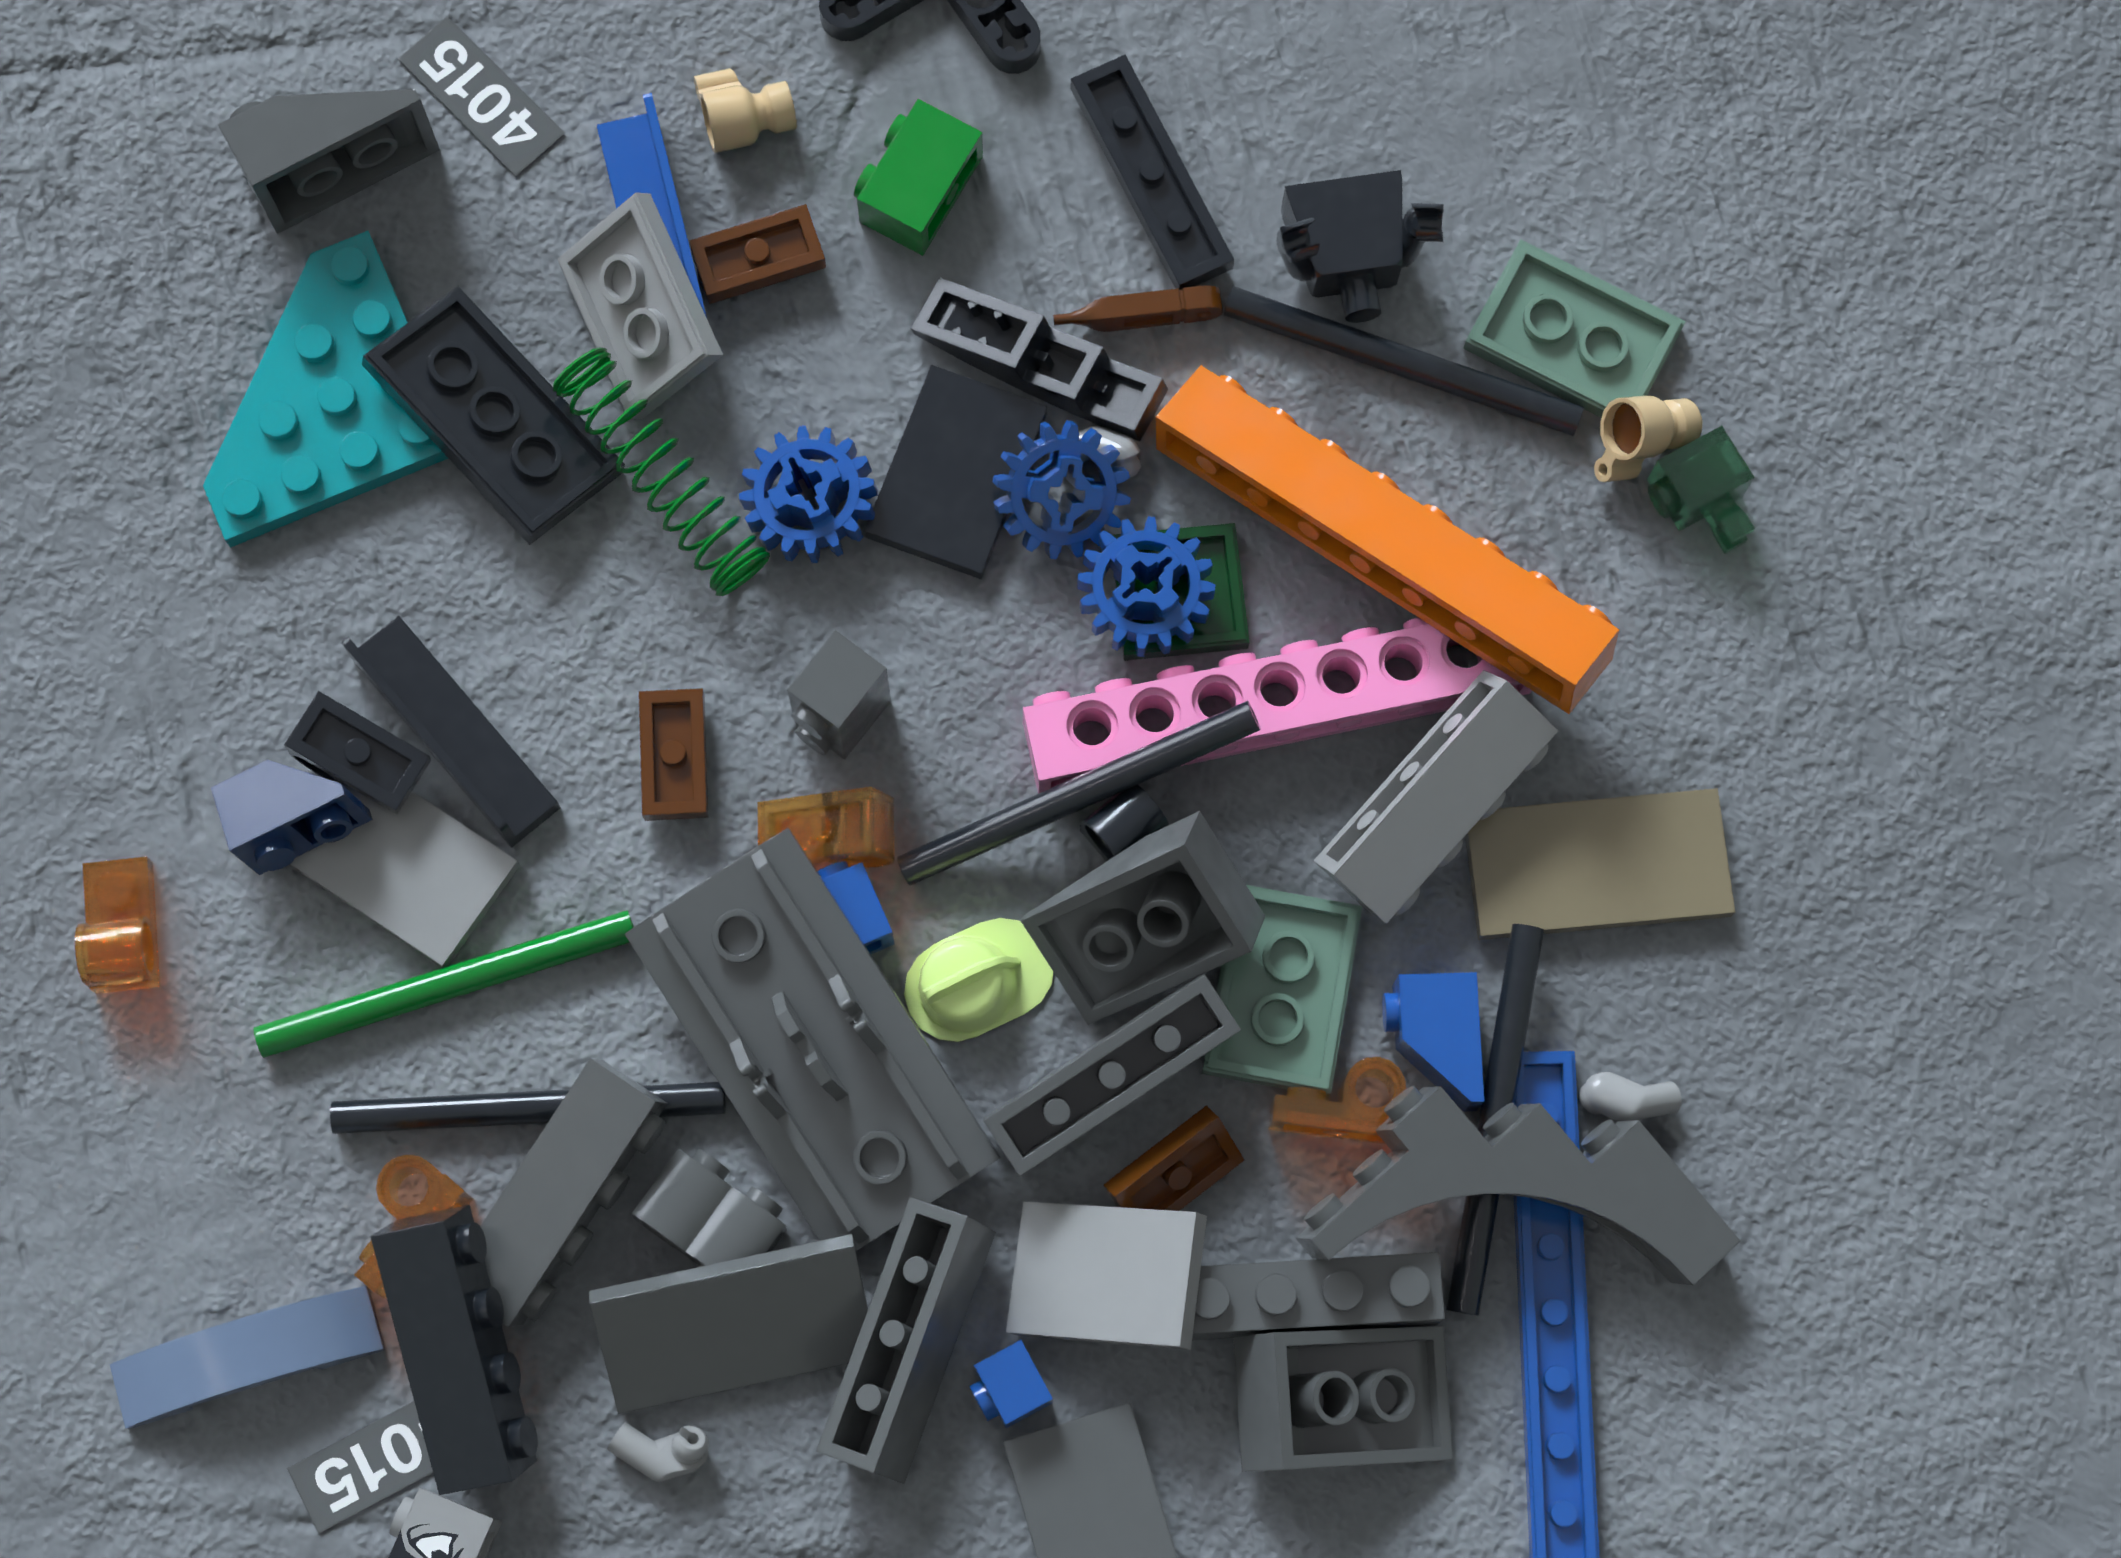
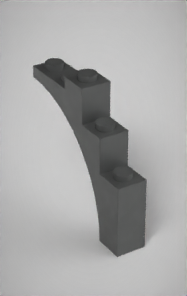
[1296,1085,1741,1285]

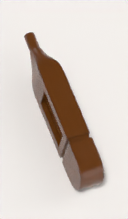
[1053,285,1223,332]

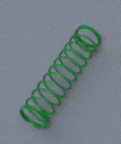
[553,347,770,596]

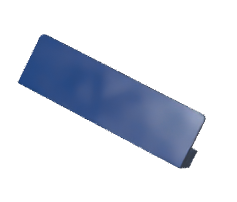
[596,93,707,318]

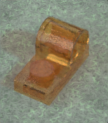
[757,786,895,868]
[75,856,160,994]
[1268,1057,1406,1145]
[354,1155,474,1298]

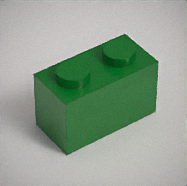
[854,99,983,256]

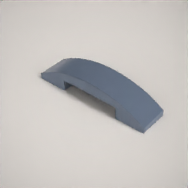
[110,1286,385,1429]

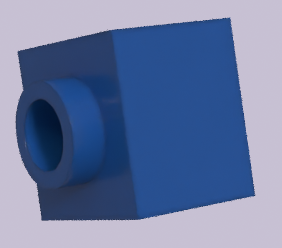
[969,1340,1053,1429]

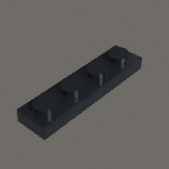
[1070,54,1234,290]

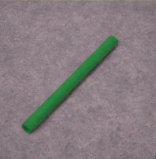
[253,910,634,1058]

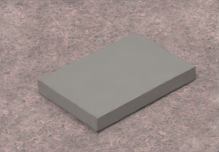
[557,193,723,419]
[290,783,520,968]
[1006,1202,1207,1350]

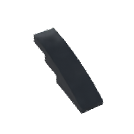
[911,278,1168,441]

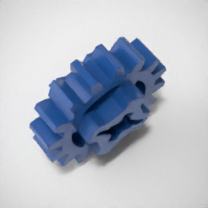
[992,420,1131,559]
[739,426,878,564]
[1077,516,1215,657]

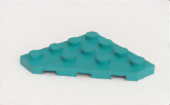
[203,231,449,548]

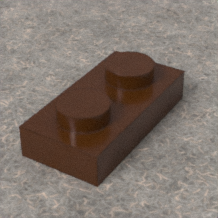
[689,204,826,305]
[639,688,709,821]
[1103,1105,1245,1211]

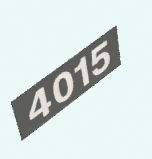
[398,16,565,176]
[287,1401,433,1534]

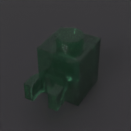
[1647,425,1755,554]

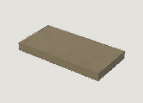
[1465,788,1735,940]

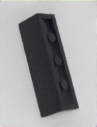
[341,616,561,848]

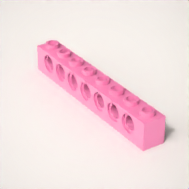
[1023,617,1532,794]

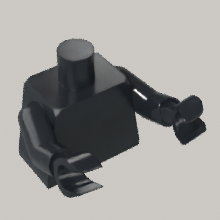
[1276,170,1444,323]

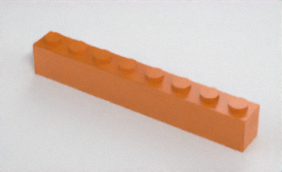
[1156,365,1619,714]

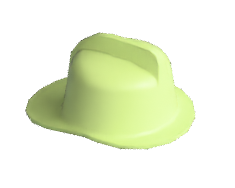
[904,918,1053,1042]

